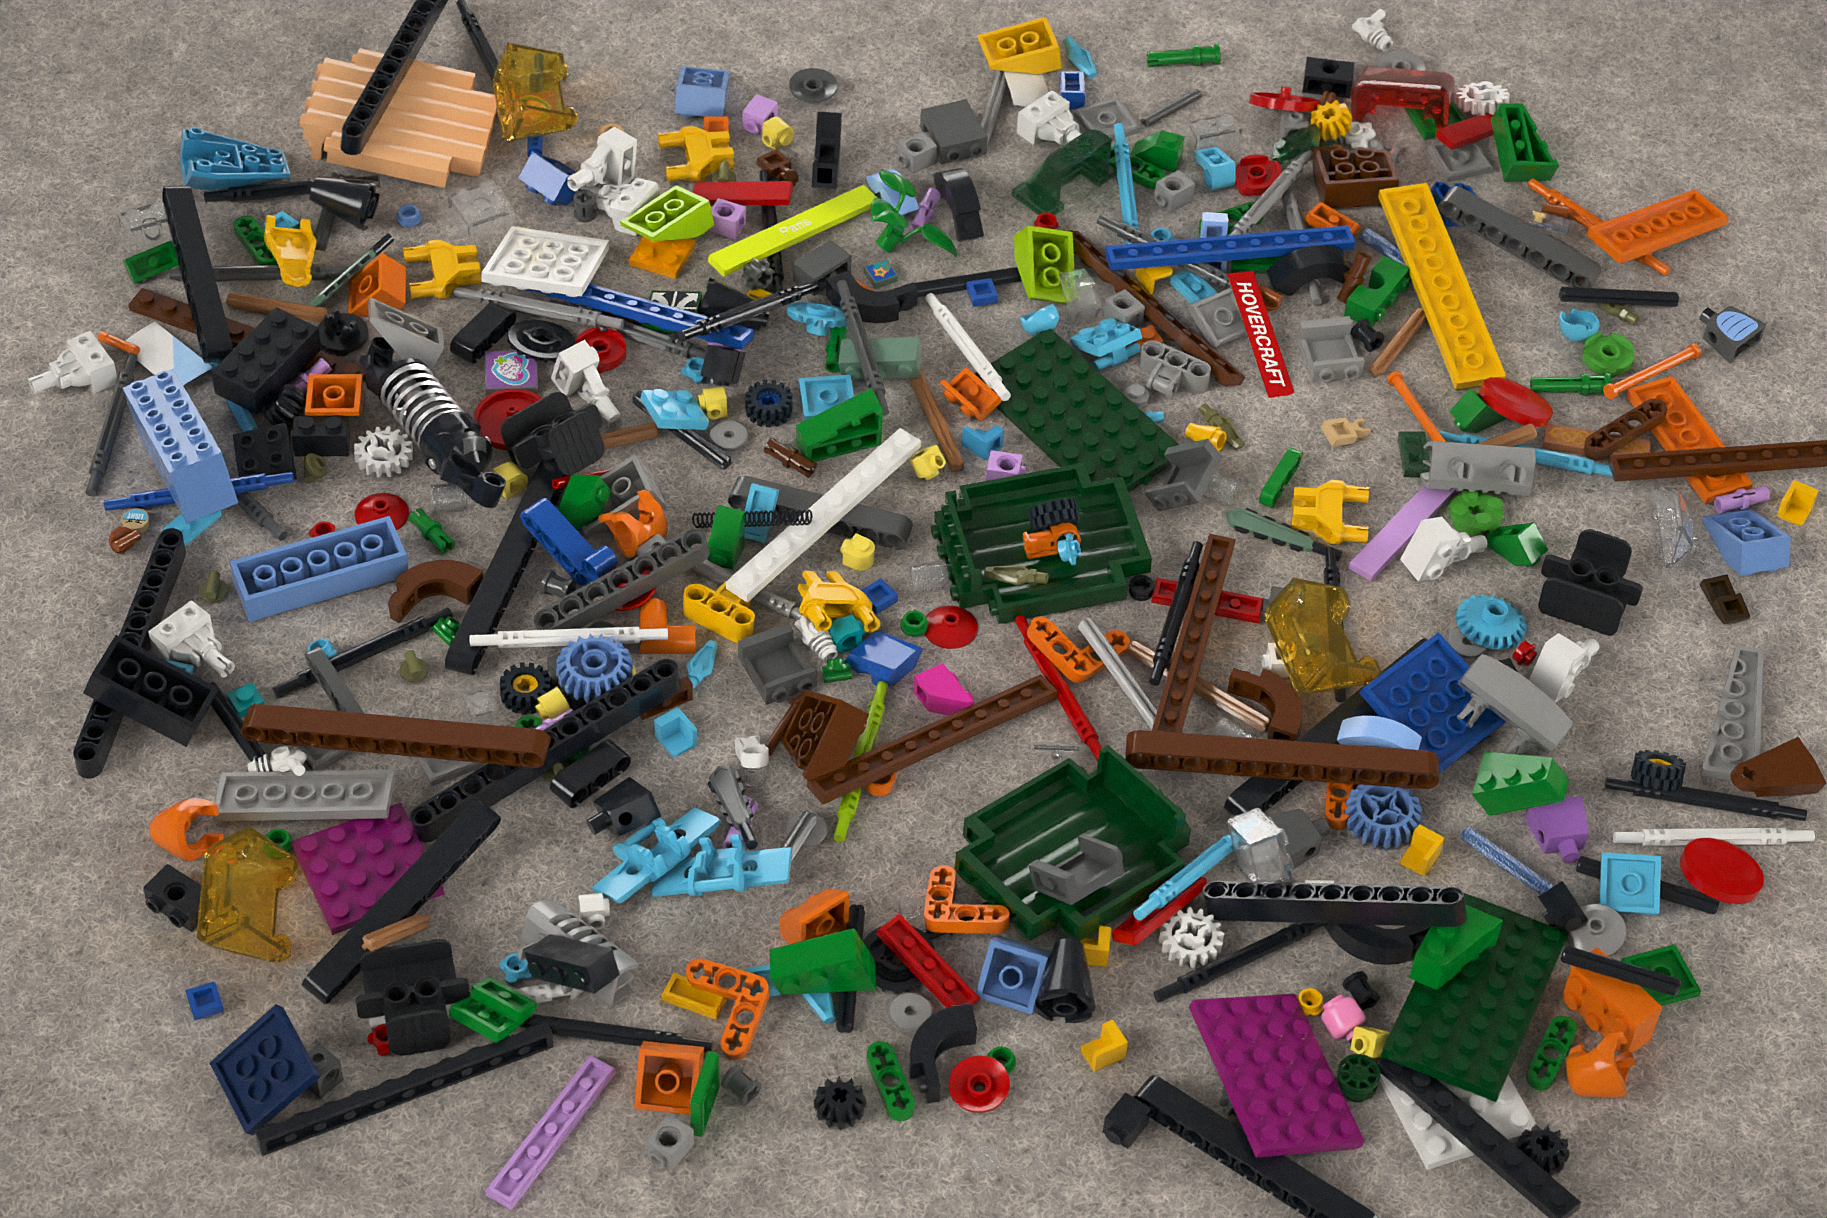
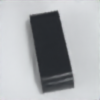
[450,302,516,364]
[550,739,631,808]

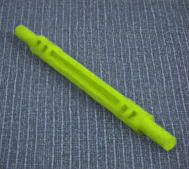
[834,681,888,842]

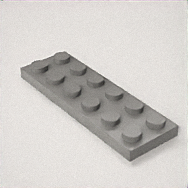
[213,769,395,821]

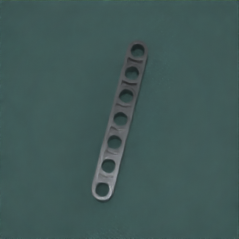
[1438,186,1601,288]
[727,475,913,550]
[534,529,710,630]

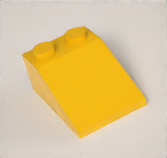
[977,17,1062,75]

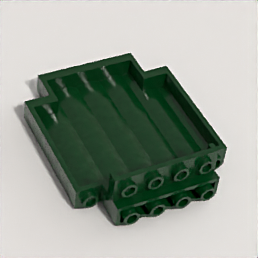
[930,463,1152,624]
[954,745,1191,941]

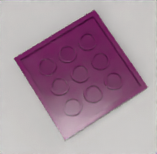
[291,803,444,935]

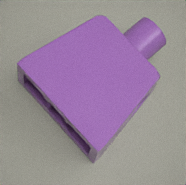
[1525,796,1588,863]

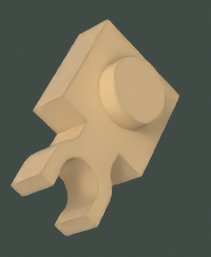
[1321,417,1371,447]

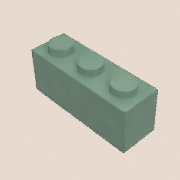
[838,337,922,380]

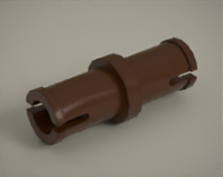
[1337,252,1372,303]
[764,438,817,478]

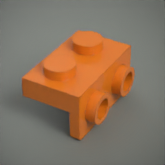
[939,367,1002,422]

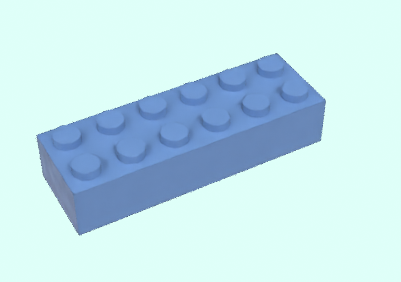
[229,516,408,622]

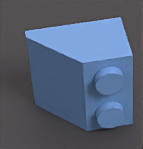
[976,935,1052,1015]

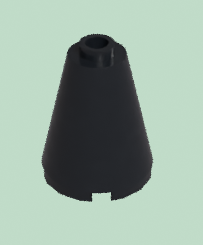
[307,176,381,231]
[699,277,770,331]
[1035,936,1096,1023]

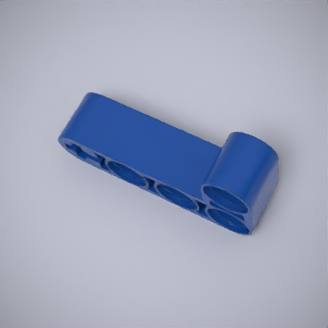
[520,498,618,586]

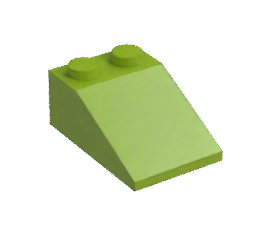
[620,185,715,241]
[1014,226,1076,305]

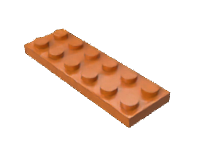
[1586,189,1729,264]
[1626,376,1753,504]

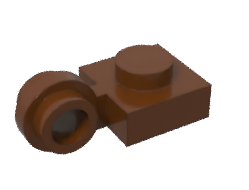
[757,149,799,187]

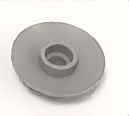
[1377,50,1426,85]
[1567,904,1626,957]

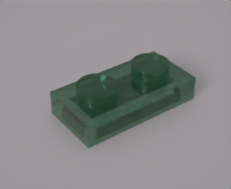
[1272,123,1320,164]
[1398,431,1430,477]

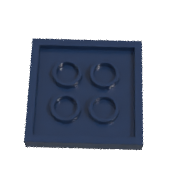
[209,1004,321,1136]

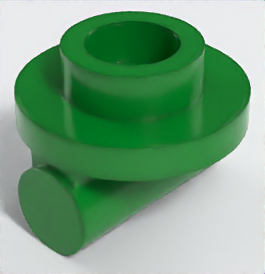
[432,616,460,647]
[822,658,852,683]

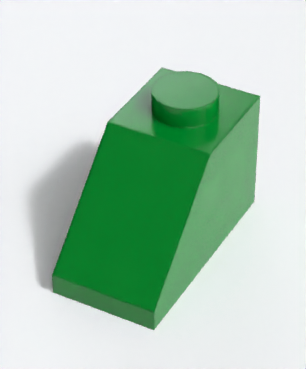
[1131,130,1185,172]
[1449,389,1508,434]
[558,474,611,530]
[707,505,745,570]
[1485,522,1548,567]

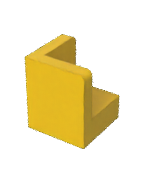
[1135,266,1173,294]
[1777,480,1819,526]
[1400,824,1445,876]
[1080,926,1111,967]
[1080,1019,1128,1072]

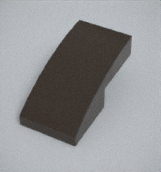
[1700,574,1751,625]

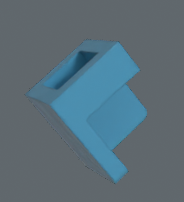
[961,425,1004,461]

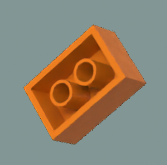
[1562,947,1662,1054]

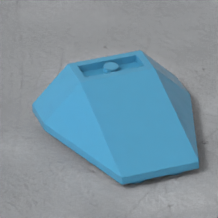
[180,127,290,191]

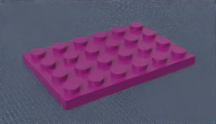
[1189,994,1365,1158]

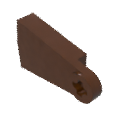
[1730,737,1826,797]

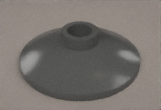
[789,68,838,103]

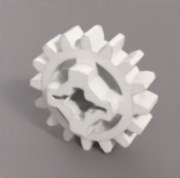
[1456,81,1509,115]
[354,426,413,478]
[1159,907,1224,968]

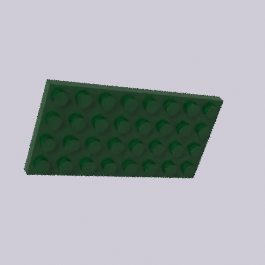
[974,329,1179,492]
[1381,892,1569,1102]

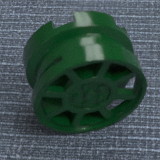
[1335,1054,1380,1102]

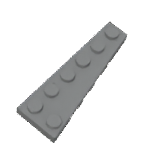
[1701,645,1764,781]

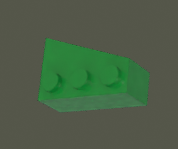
[1491,103,1560,182]
[796,388,883,462]
[1472,751,1569,816]
[1409,904,1503,990]
[769,928,876,995]

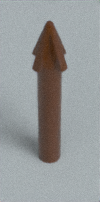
[765,691,805,756]

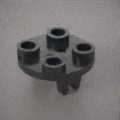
[318,308,369,356]

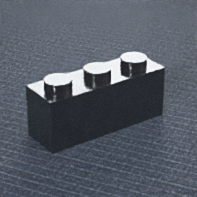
[524,934,620,994]

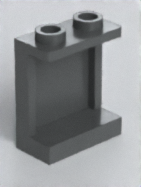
[920,99,988,164]
[1145,438,1222,511]
[738,623,817,705]
[1028,834,1125,905]

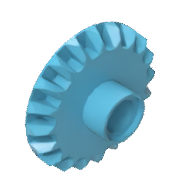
[787,302,847,335]
[1456,593,1527,650]

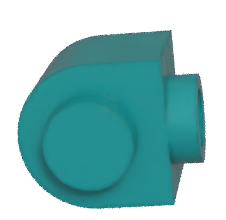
[828,614,865,653]

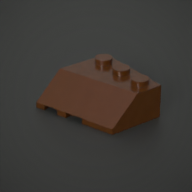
[1311,141,1399,209]
[782,690,869,781]

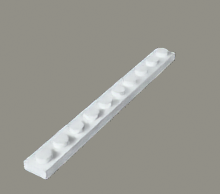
[726,428,921,602]

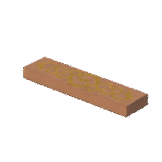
[1542,423,1651,459]

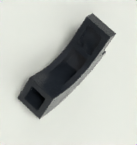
[811,111,842,189]
[933,168,984,241]
[1266,245,1352,296]
[826,271,918,323]
[1324,923,1431,965]
[909,1003,977,1103]

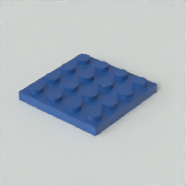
[1359,632,1506,774]

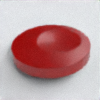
[1249,87,1320,112]
[1479,377,1553,427]
[474,389,542,451]
[1680,838,1764,904]

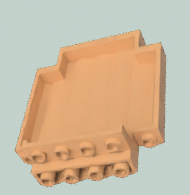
[299,48,500,188]

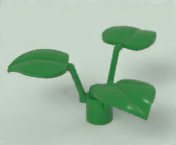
[871,169,957,257]

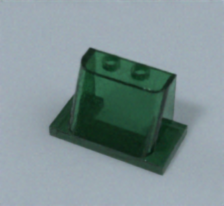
[1011,130,1117,216]

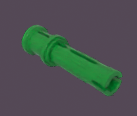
[1147,43,1221,67]
[1530,373,1611,396]

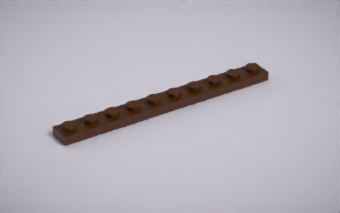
[1063,230,1245,387]
[128,288,366,383]
[1608,440,1827,482]
[1152,533,1236,733]
[807,674,1058,805]

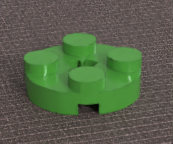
[1582,333,1635,378]
[1448,489,1503,536]

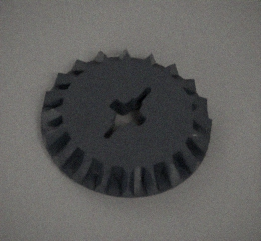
[508,319,575,363]
[863,926,935,994]

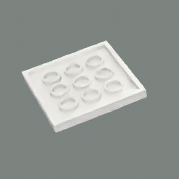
[482,226,609,297]
[1374,1069,1536,1170]

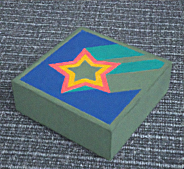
[864,259,898,289]

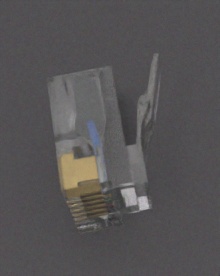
[1527,210,1572,240]

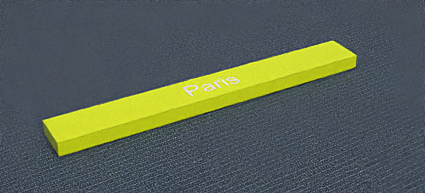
[708,185,878,277]

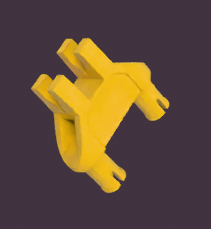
[657,126,734,183]
[403,240,482,299]
[1291,480,1369,545]
[797,571,880,632]

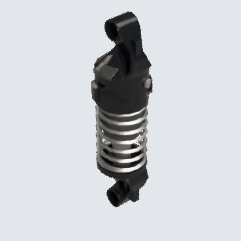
[359,337,506,508]

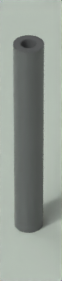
[1141,89,1202,127]

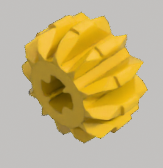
[1310,100,1352,142]

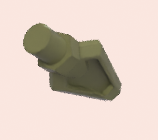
[1596,303,1640,325]
[1199,403,1245,450]
[984,566,1048,585]

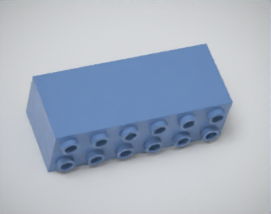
[123,369,238,523]

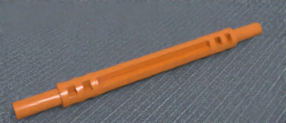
[1528,178,1671,276]

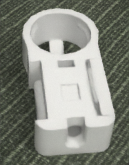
[734,736,769,770]

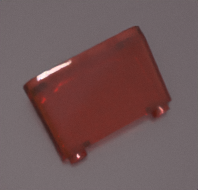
[1351,66,1455,129]

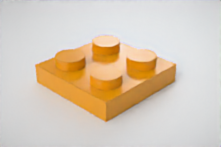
[629,237,696,279]

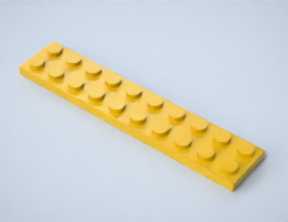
[1378,183,1506,390]

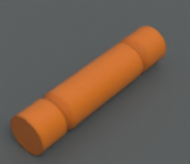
[98,331,140,356]

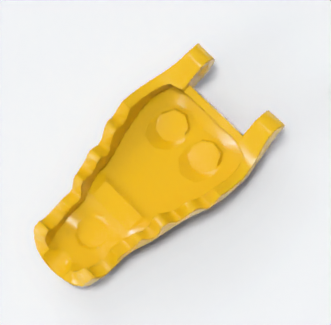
[264,215,317,288]

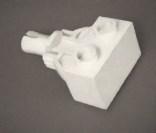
[1017,90,1093,154]
[567,127,637,191]
[580,178,660,236]
[28,331,117,395]
[551,340,621,424]
[1400,517,1488,581]
[148,600,235,678]
[1529,633,1599,703]

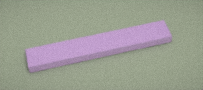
[1349,486,1457,582]
[485,1055,616,1210]

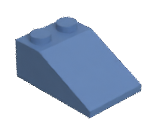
[675,66,729,118]
[1702,509,1791,576]

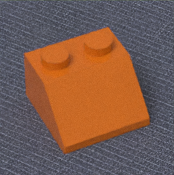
[348,253,406,317]
[305,374,365,416]
[780,888,849,944]
[634,1041,704,1115]

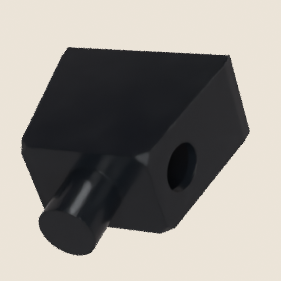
[586,777,661,836]

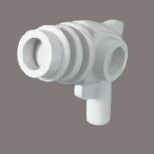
[1352,9,1393,52]
[1329,122,1376,150]
[794,616,838,663]
[247,746,307,776]

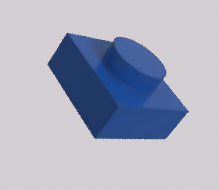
[966,278,998,307]
[861,578,898,614]
[185,981,224,1021]

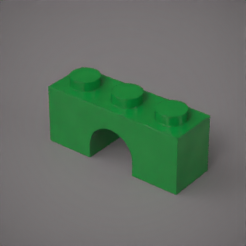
[1344,255,1411,327]

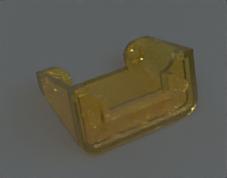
[493,42,578,141]
[1265,577,1382,694]
[197,826,298,963]

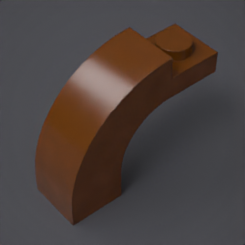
[388,560,483,623]
[1227,668,1302,741]

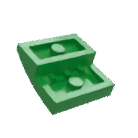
[449,977,538,1043]

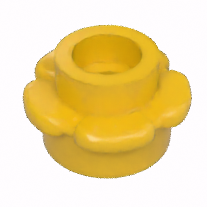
[1296,988,1324,1016]

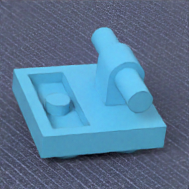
[1070,318,1142,371]

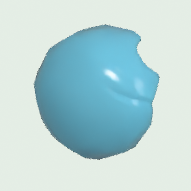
[1020,304,1059,336]
[1559,308,1599,342]

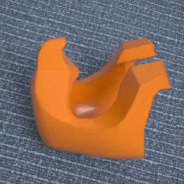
[599,490,668,558]
[149,798,224,862]
[1566,1031,1636,1099]

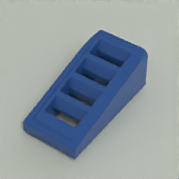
[1060,71,1085,110]

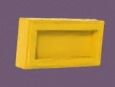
[661,972,728,1020]

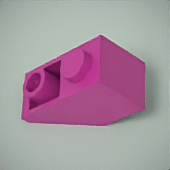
[913,663,974,716]

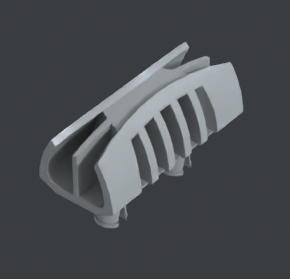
[1420,441,1536,496]
[1457,654,1573,755]
[518,899,639,1009]

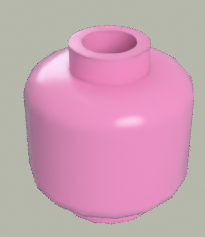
[1321,994,1366,1041]

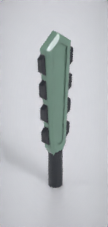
[310,234,394,306]
[1226,507,1343,561]

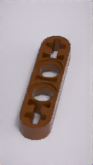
[1583,399,1667,460]

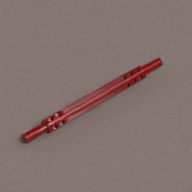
[1014,615,1102,762]

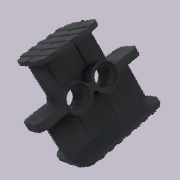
[500,392,605,475]
[1538,529,1643,636]
[355,939,470,1056]

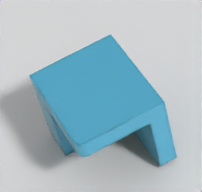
[654,707,697,757]

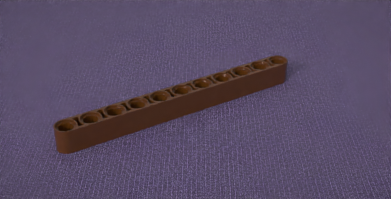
[241,704,551,768]
[1125,730,1439,789]

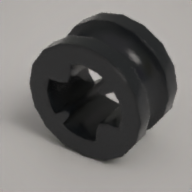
[1129,575,1154,601]

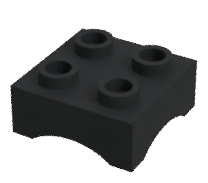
[232,423,297,480]

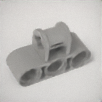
[1139,341,1211,399]

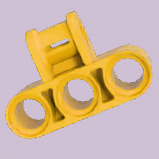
[683,581,755,644]

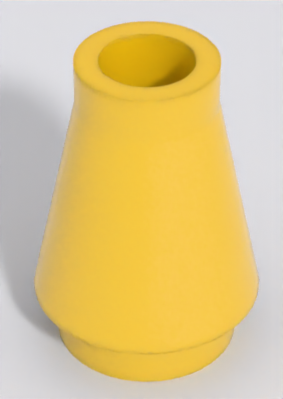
[1185,423,1226,451]

